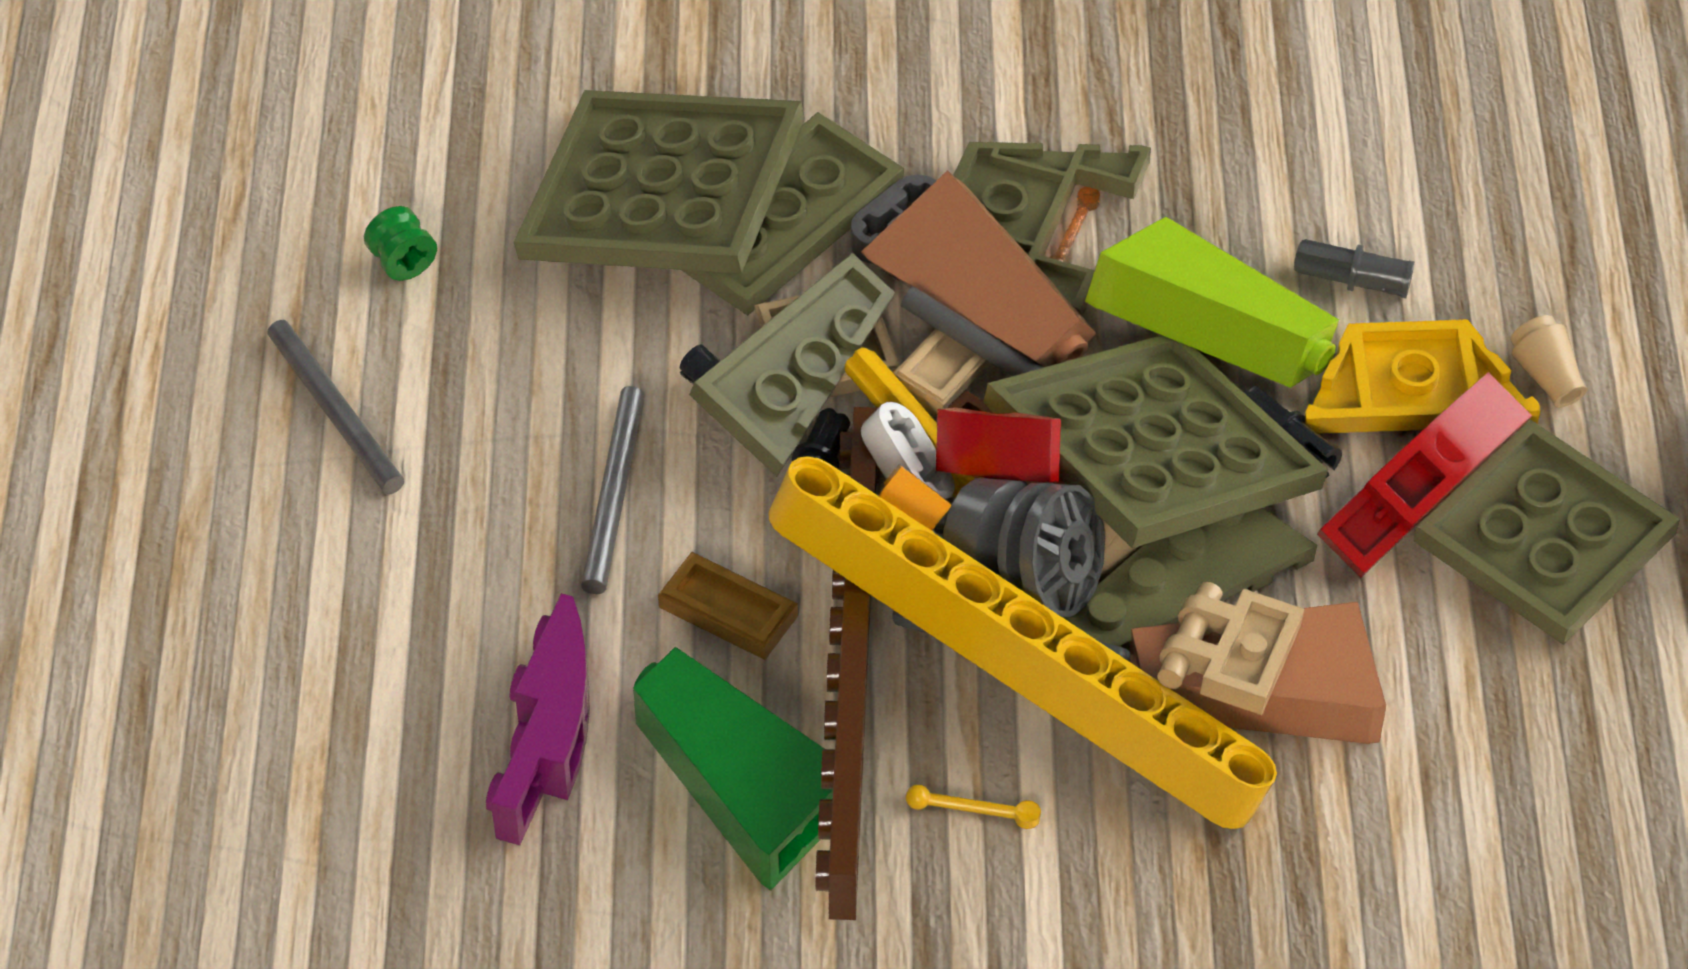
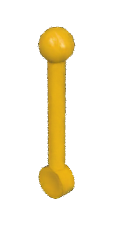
[905,785,1041,829]

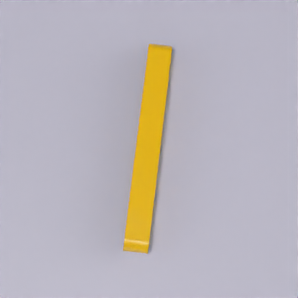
[768,456,1277,829]

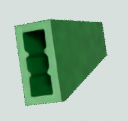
[633,647,833,891]

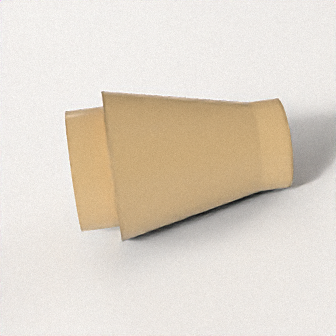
[1510,315,1587,408]

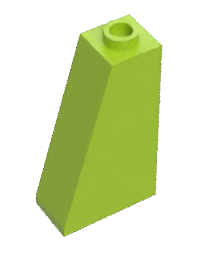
[1085,216,1339,388]

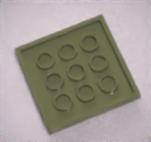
[514,90,805,274]
[983,335,1328,548]

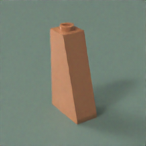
[861,170,1097,368]
[1129,602,1386,744]

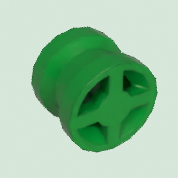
[363,206,438,281]

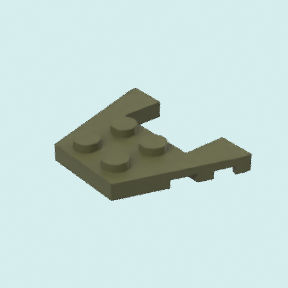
[953,142,1151,317]

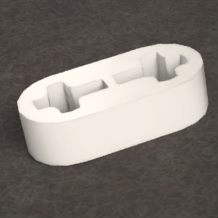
[861,402,955,500]

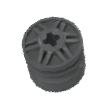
[943,478,1105,617]

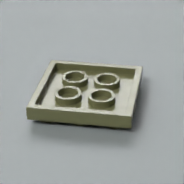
[1414,420,1680,645]

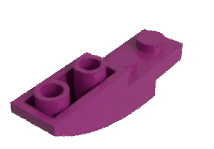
[486,593,590,845]

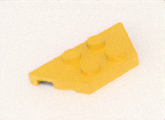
[1305,319,1541,434]

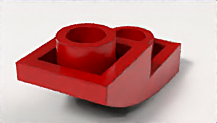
[936,408,1061,482]

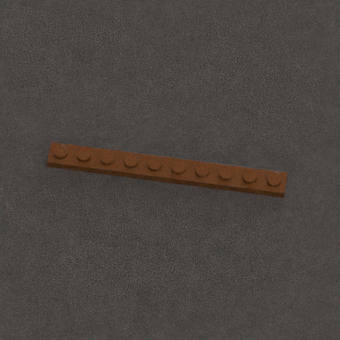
[815,407,878,920]

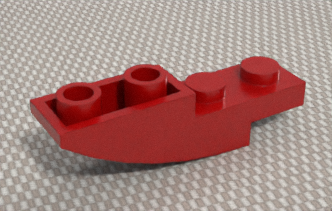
[1317,372,1532,578]

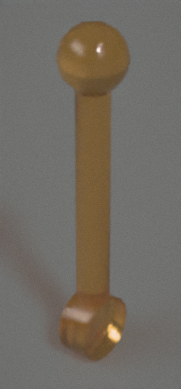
[1049,187,1100,262]

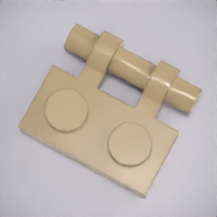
[1157,582,1304,715]

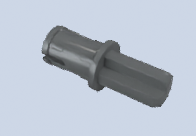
[1294,239,1415,298]

